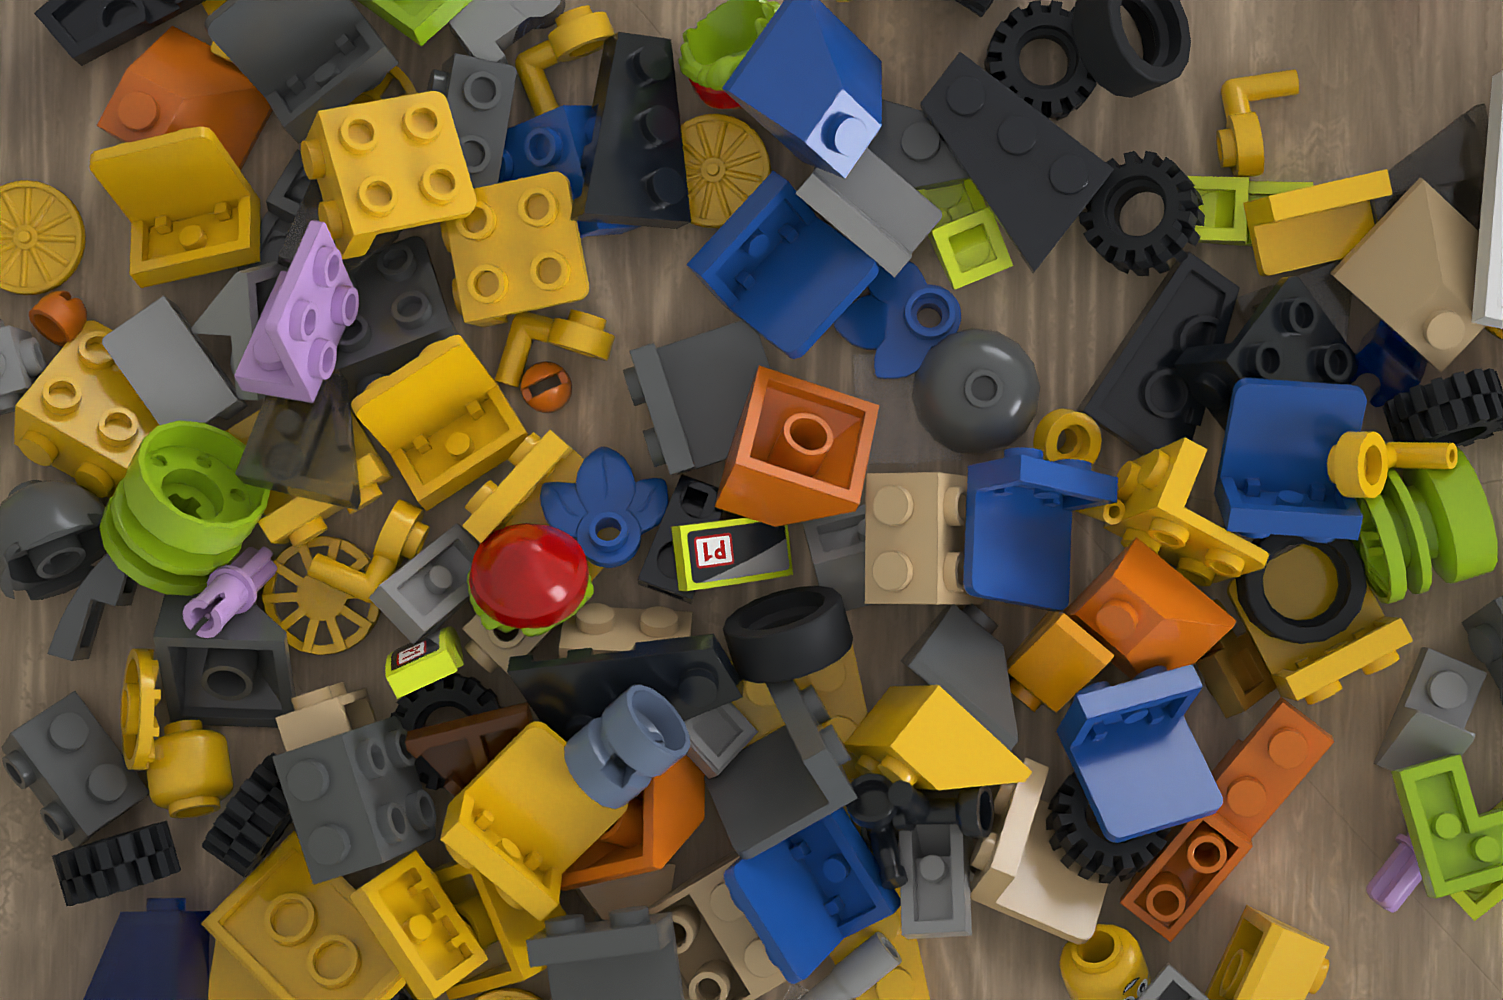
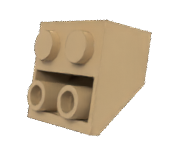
[648,851,787,1000]

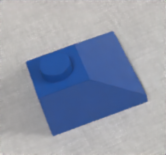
[722,0,882,179]

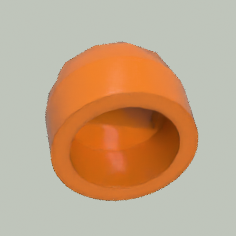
[29,290,87,347]
[520,361,572,413]

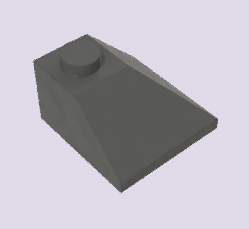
[153,592,296,728]
[901,603,1019,751]

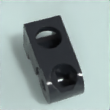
[637,474,723,604]

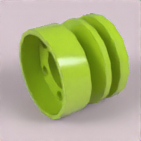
[99,420,270,596]
[1349,446,1498,604]

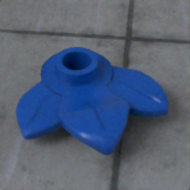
[834,261,961,379]
[540,446,669,568]

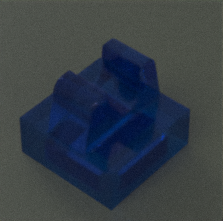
[1348,320,1428,407]

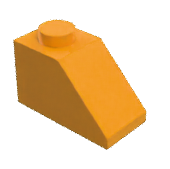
[1006,611,1115,713]

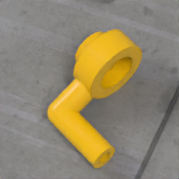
[515,5,615,117]
[1216,69,1299,177]
[494,309,615,388]
[1033,408,1125,525]
[1327,431,1458,498]
[307,499,430,603]

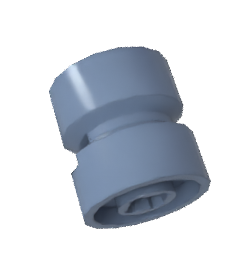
[564,685,690,809]

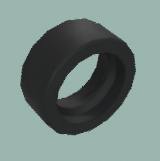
[1072,0,1191,98]
[1236,534,1367,644]
[723,586,853,683]

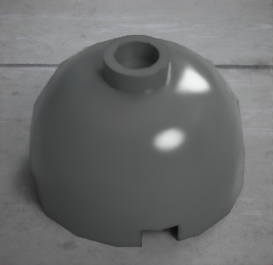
[912,328,1040,455]
[0,480,106,600]

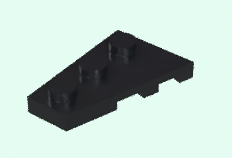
[570,32,691,229]
[920,52,1114,274]
[1077,251,1240,456]
[507,634,744,742]

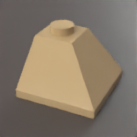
[1330,178,1486,372]

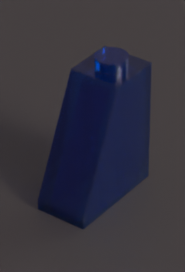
[83,898,210,1000]

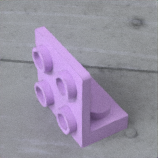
[234,220,359,403]

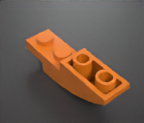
[1120,697,1334,942]

